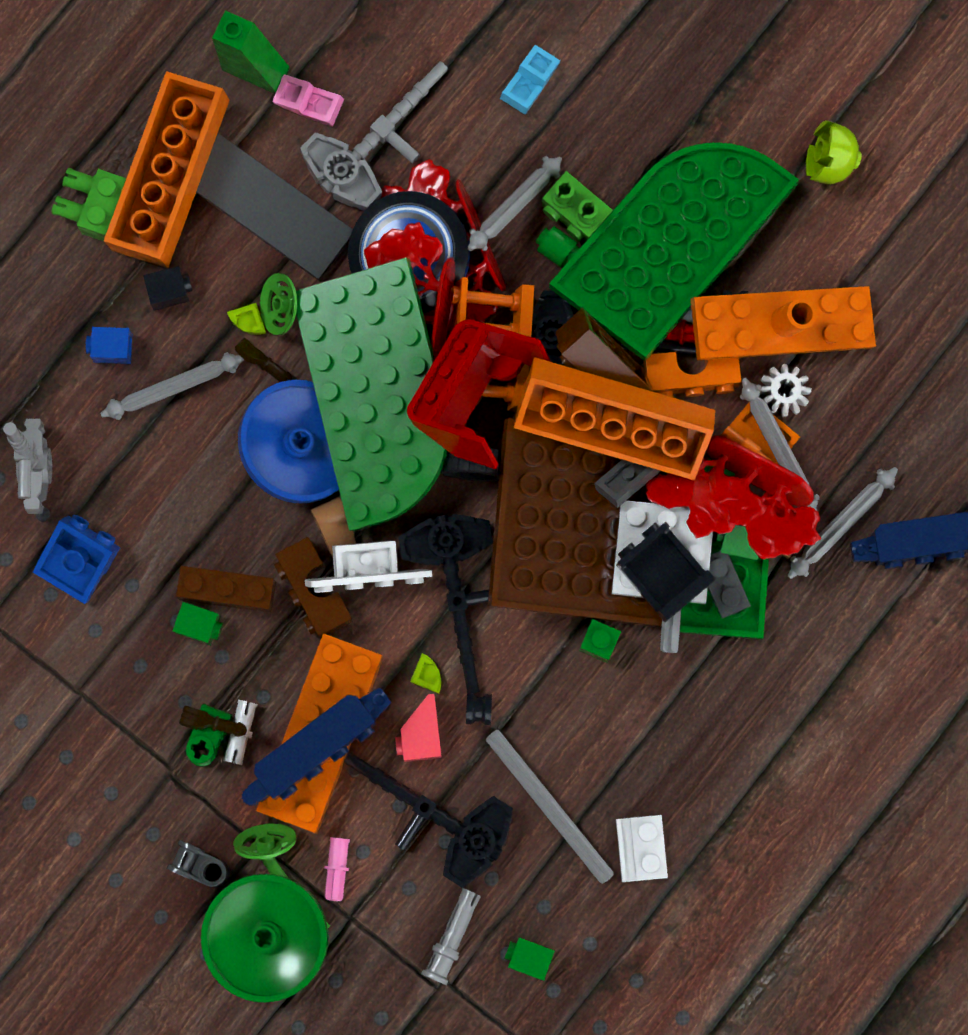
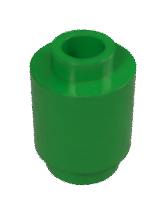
[536,226,580,268]

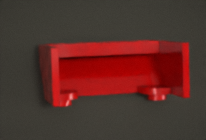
[407,319,551,469]

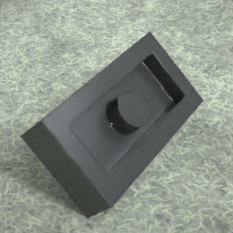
[595,460,660,508]
[708,551,751,619]

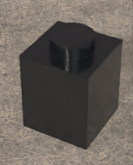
[143,266,193,311]

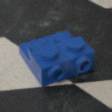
[32,515,120,604]

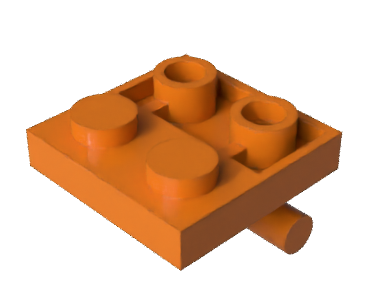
[721,402,800,464]

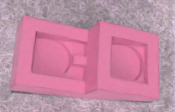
[272,74,344,127]

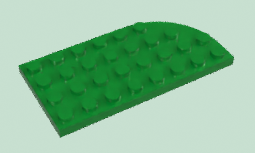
[292,257,447,531]

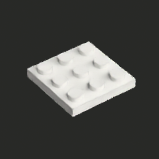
[612,500,713,604]

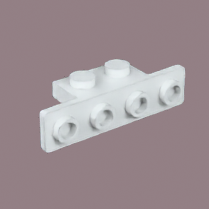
[305,541,432,593]

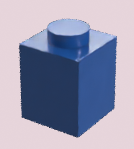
[86,327,133,364]

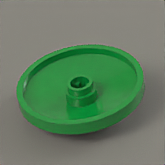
[201,873,329,1002]

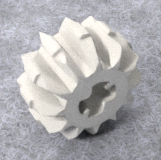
[760,364,811,417]

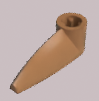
[311,497,356,559]

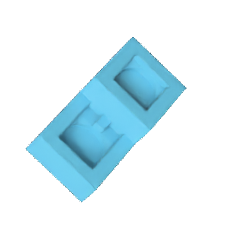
[500,45,561,115]

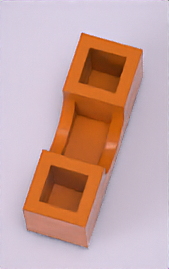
[643,352,742,397]

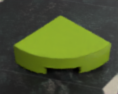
[227,303,266,335]
[410,653,441,694]

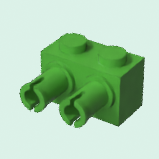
[52,168,126,241]
[542,171,613,242]

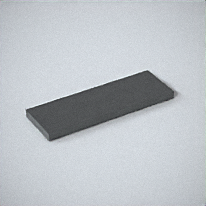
[196,133,353,281]

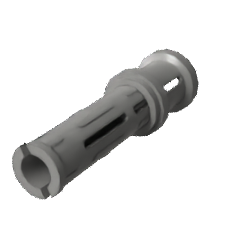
[421,888,481,986]

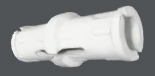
[223,700,258,765]

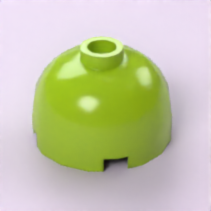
[806,120,862,184]

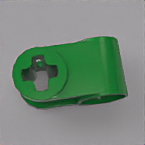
[186,703,233,767]

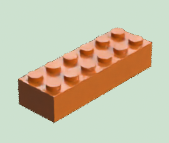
[104,71,230,268]
[514,357,715,480]
[256,633,383,834]

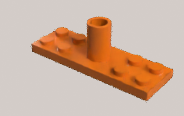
[691,286,876,360]

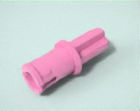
[324,837,350,901]

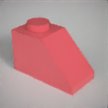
[395,694,442,762]

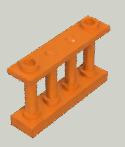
[450,277,534,412]

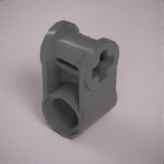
[166,840,230,887]

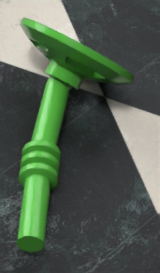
[260,273,297,335]
[233,823,330,928]

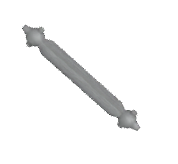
[468,156,562,252]
[100,352,244,420]
[740,378,820,510]
[787,467,898,579]

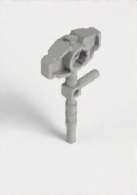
[300,61,448,211]
[3,419,52,514]

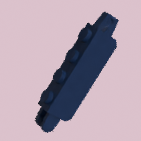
[850,512,968,570]
[241,688,392,807]

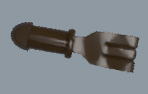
[235,338,292,383]
[179,706,247,737]

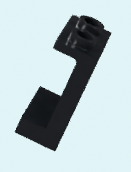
[616,522,716,623]

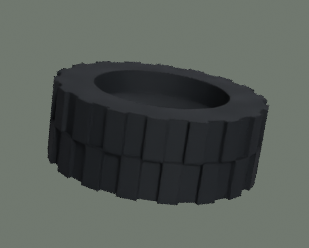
[441,448,502,482]

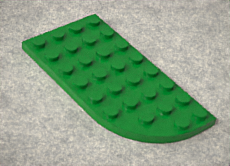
[549,142,799,361]

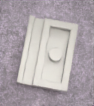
[616,815,668,882]

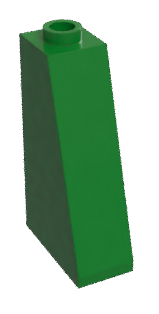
[212,10,290,94]

